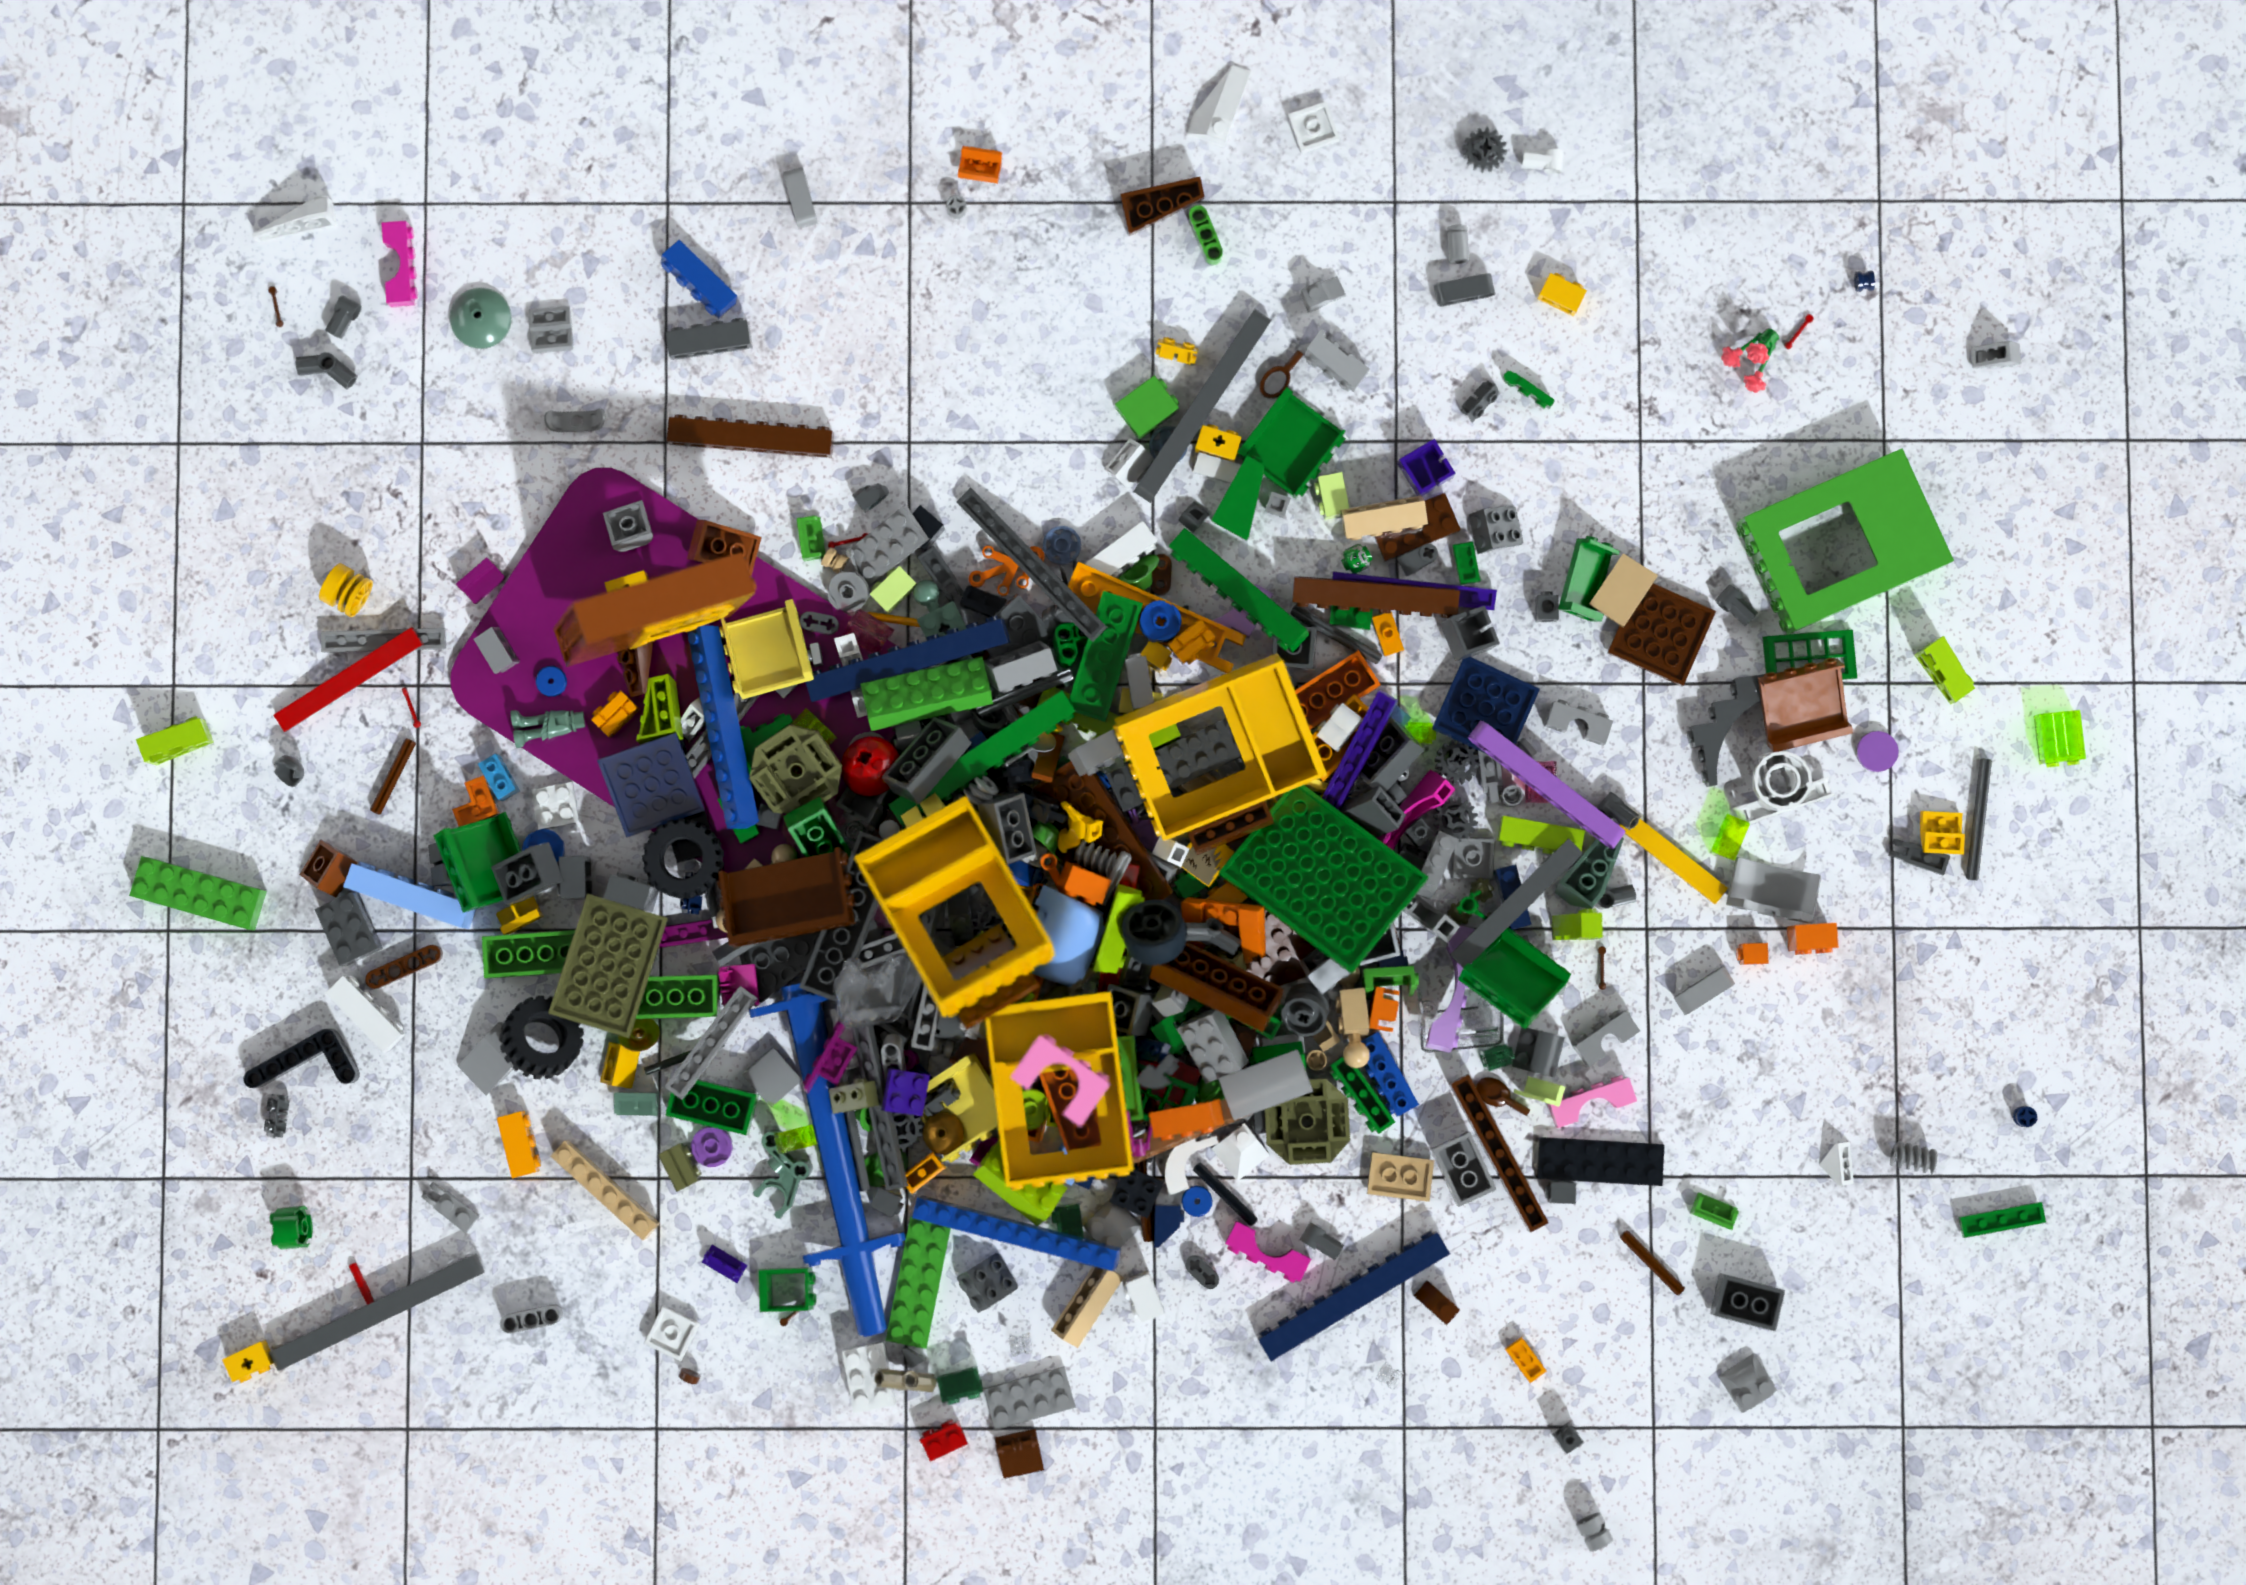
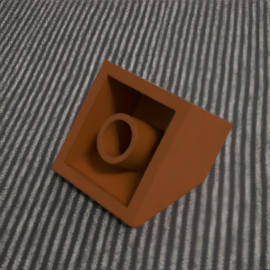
[299,840,358,898]

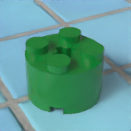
[270,1206,313,1250]

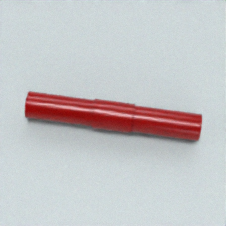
[349,1262,375,1305]

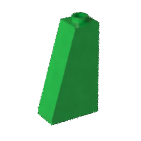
[1211,455,1265,541]

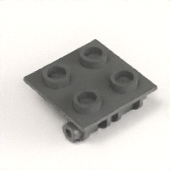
[264,1094,290,1138]

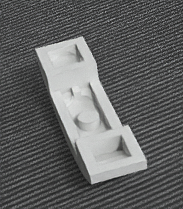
[834,633,867,718]

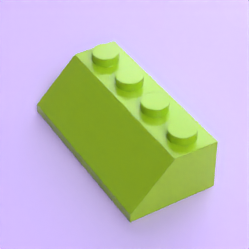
[1093,884,1144,973]

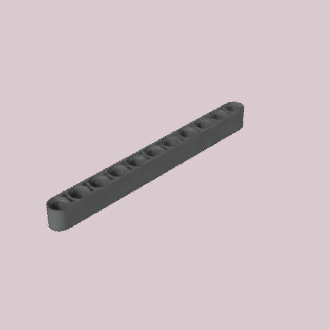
[1133,309,1272,503]
[269,1254,485,1371]

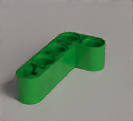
[1053,623,1088,668]

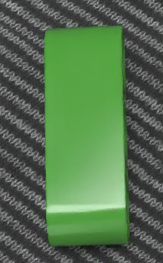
[1189,205,1223,265]

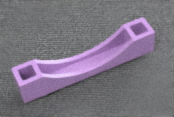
[1425,925,1475,1053]

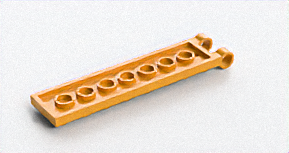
[1068,562,1247,673]

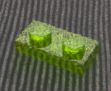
[774,1124,817,1154]

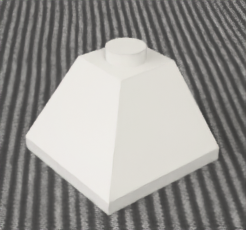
[1211,1123,1269,1181]

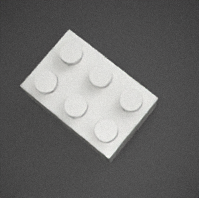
[1123,1270,1165,1323]
[842,1340,897,1414]

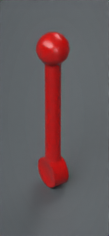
[1784,314,1814,349]
[828,533,868,548]
[402,687,421,728]

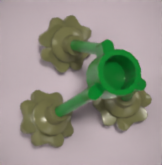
[1447,877,1494,926]

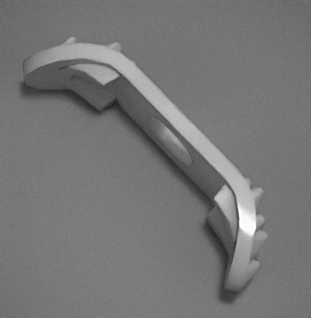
[544,408,605,432]

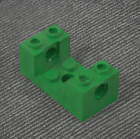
[1150,999,1231,1057]

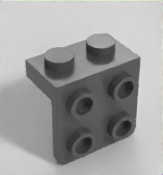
[1469,505,1523,554]
[956,1253,1018,1313]

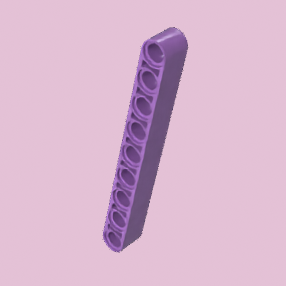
[1468,721,1625,849]

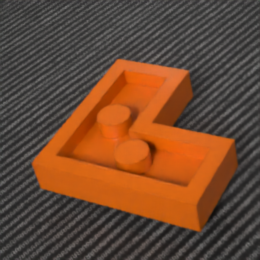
[452,775,499,827]

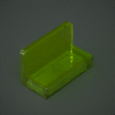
[1710,814,1750,861]

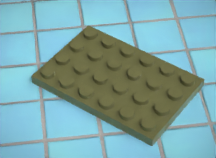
[548,893,668,1038]

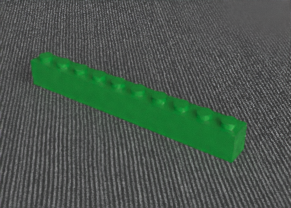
[888,690,1076,825]

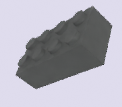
[881,717,972,804]

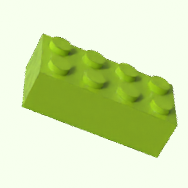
[973,1139,1067,1226]

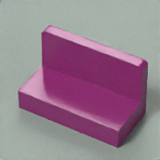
[456,557,506,604]

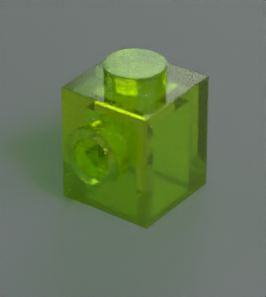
[1406,722,1436,745]

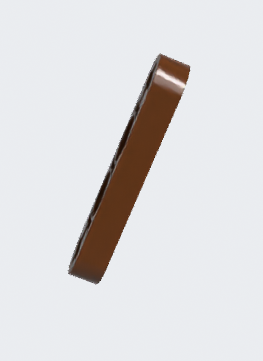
[365,945,443,989]

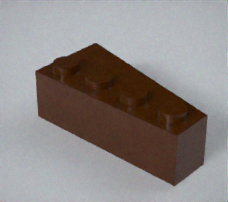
[1120,176,1205,237]

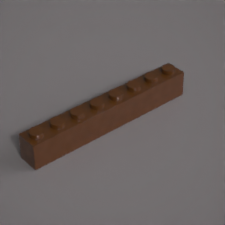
[667,414,834,458]
[1292,576,1460,618]
[1448,1074,1549,1233]

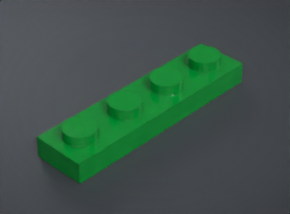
[1958,1202,2046,1238]

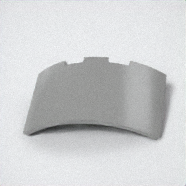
[1726,857,1822,923]

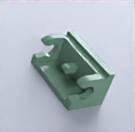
[614,1092,659,1116]

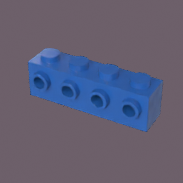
[660,239,738,319]
[1361,1032,1419,1117]

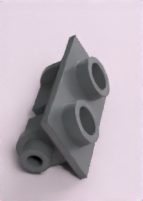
[1460,380,1500,423]
[924,1079,961,1117]

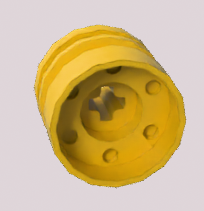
[319,563,373,618]

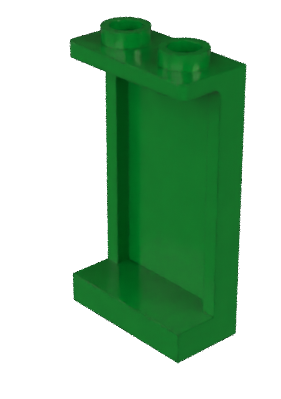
[1558,536,1620,622]

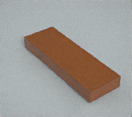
[1032,732,1065,783]

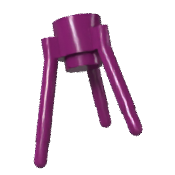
[1126,1110,1152,1157]

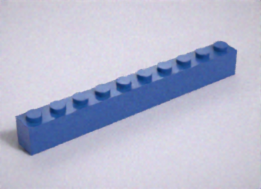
[687,625,759,829]
[912,1195,1122,1271]

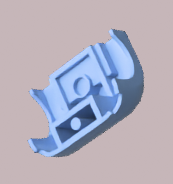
[1031,885,1105,987]

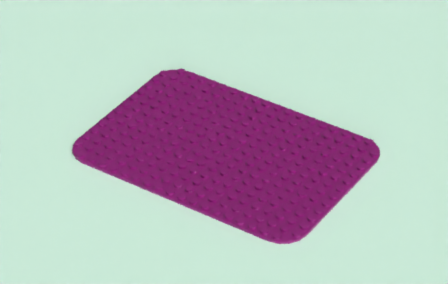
[451,467,902,873]

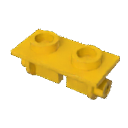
[1155,337,1199,365]

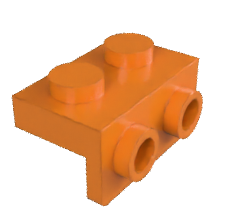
[958,146,1002,184]

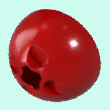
[841,736,900,796]

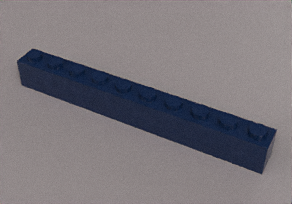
[806,616,1011,702]
[1257,1230,1450,1361]

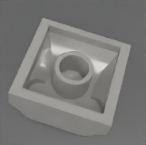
[603,500,653,552]
[1083,1198,1141,1248]
[1718,1354,1777,1413]

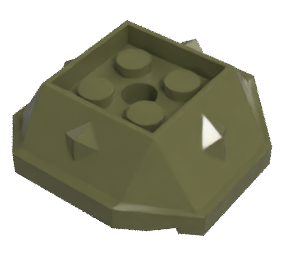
[749,724,842,814]
[1265,1079,1350,1165]

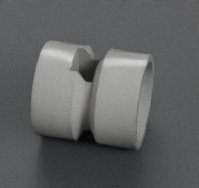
[1576,1512,1614,1552]

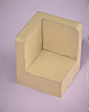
[1312,1020,1341,1052]

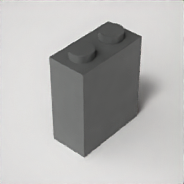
[1340,786,1406,838]

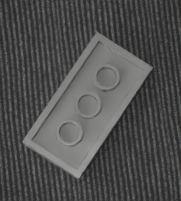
[851,505,929,586]
[984,1366,1076,1430]

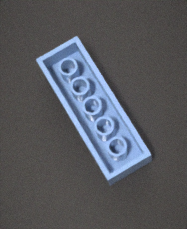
[343,861,476,929]

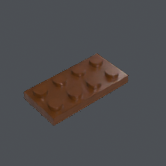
[1374,493,1461,562]

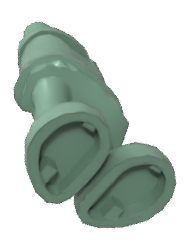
[511,710,585,749]

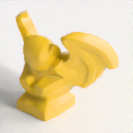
[1057,801,1103,853]

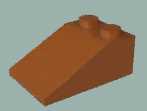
[687,519,762,577]

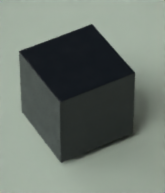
[913,505,945,551]

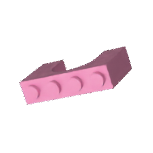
[1010,1034,1110,1126]

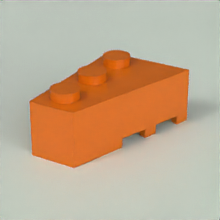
[1149,1099,1225,1141]

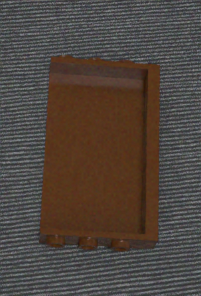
[717,847,855,948]

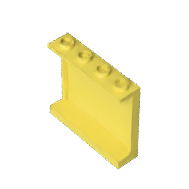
[719,599,814,699]
[920,1053,999,1163]

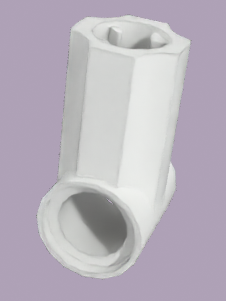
[1522,149,1563,174]

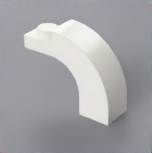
[1165,1132,1219,1195]

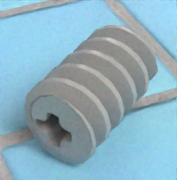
[952,776,998,812]
[1074,839,1117,878]
[1890,1141,1937,1175]

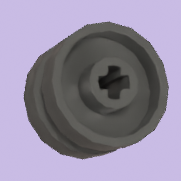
[1281,982,1331,1037]

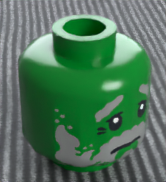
[1341,544,1373,574]

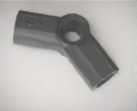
[295,352,358,390]
[1185,918,1242,956]

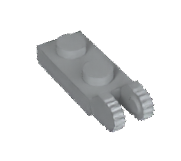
[421,1182,480,1233]

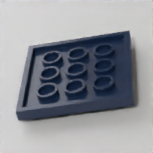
[1431,657,1540,754]
[597,733,705,838]

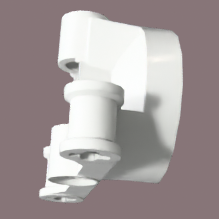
[1733,751,1835,828]

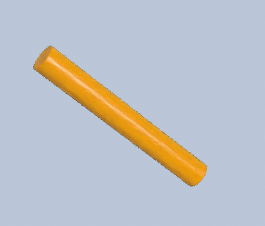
[867,611,920,627]

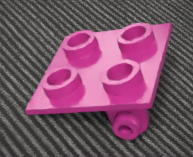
[717,964,760,1007]

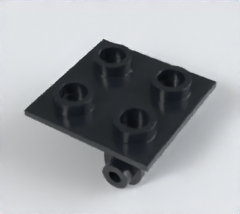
[1109,1165,1164,1218]

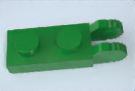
[1503,370,1555,409]

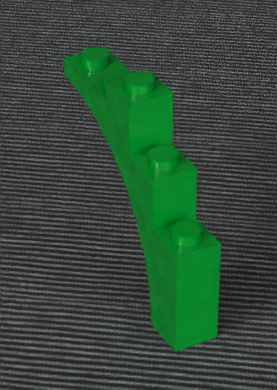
[717,713,795,844]

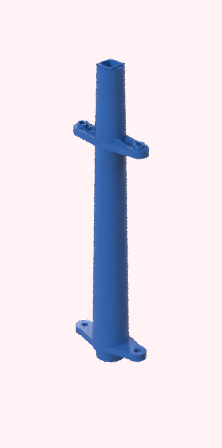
[749,983,906,1337]

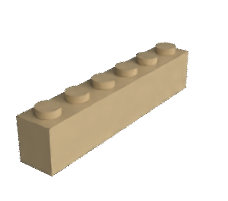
[550,1140,660,1241]

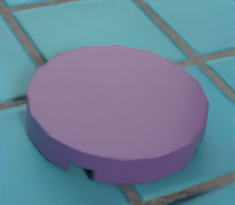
[1857,731,1899,772]
[691,1126,733,1167]

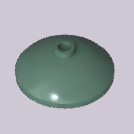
[450,288,512,349]

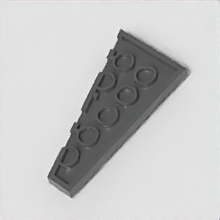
[739,931,821,1007]

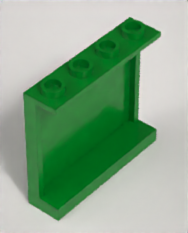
[1237,387,1346,499]
[433,812,521,913]
[1458,928,1572,1029]

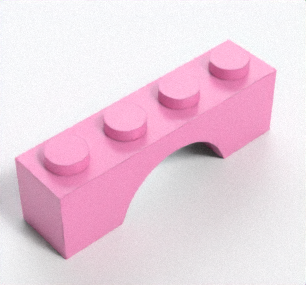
[1548,1075,1637,1128]

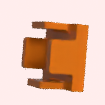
[1368,986,1400,1032]

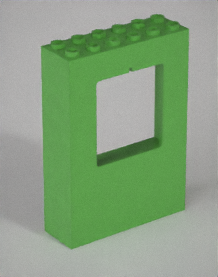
[1736,448,1954,634]

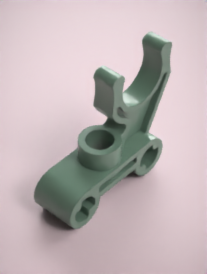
[753,1130,813,1219]

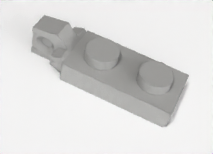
[1477,750,1503,803]

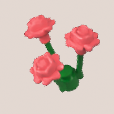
[1721,328,1779,393]

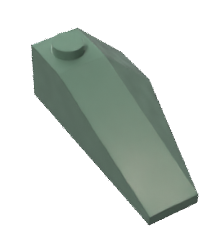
[1554,837,1624,909]

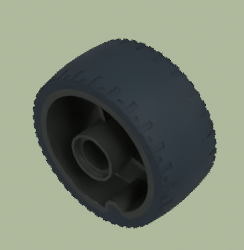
[1122,899,1186,965]

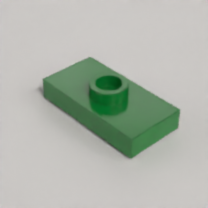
[1452,541,1481,586]

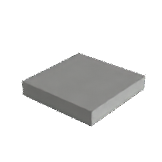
[1452,837,1495,880]

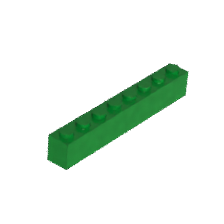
[1169,528,1309,653]

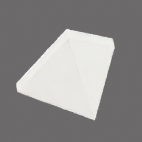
[1819,1142,1854,1186]

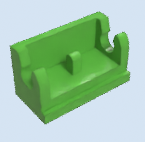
[796,516,826,561]
[1690,1192,1739,1230]

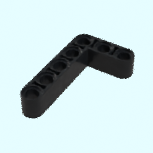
[243,1029,360,1088]

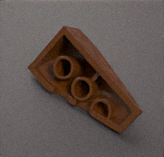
[616,641,653,697]

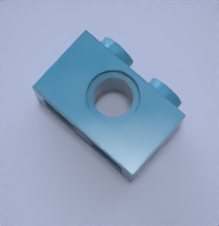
[478,754,520,801]

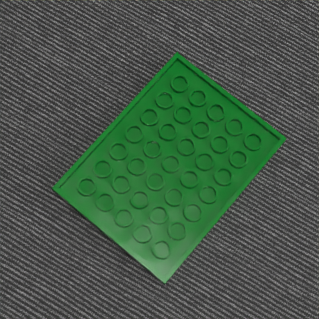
[1219,785,1429,974]

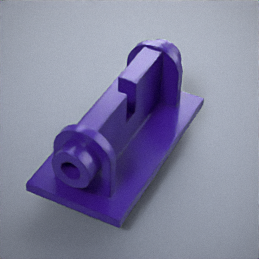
[702,1244,748,1283]

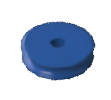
[536,666,567,697]
[1182,1186,1213,1217]

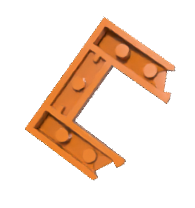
[1181,897,1266,964]

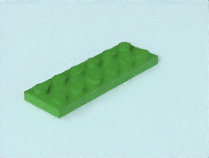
[885,1217,951,1349]

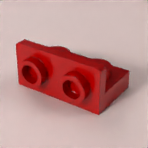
[919,1419,968,1462]

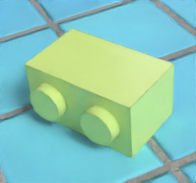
[1314,472,1349,520]
[870,566,917,614]

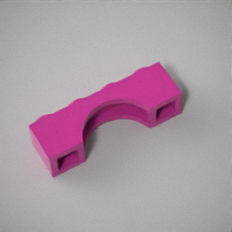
[381,221,418,307]
[1225,1221,1311,1283]

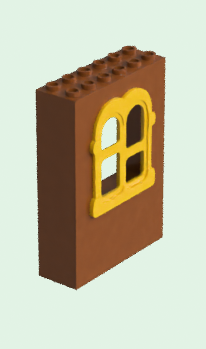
[553,552,756,667]

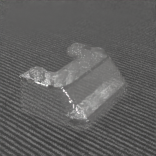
[833,953,922,1028]

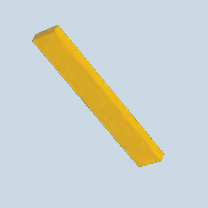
[1619,819,1728,905]

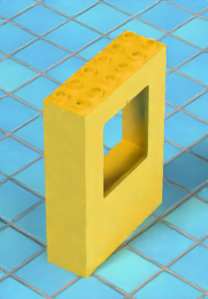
[1113,653,1327,841]
[854,796,1055,1018]
[985,992,1133,1190]

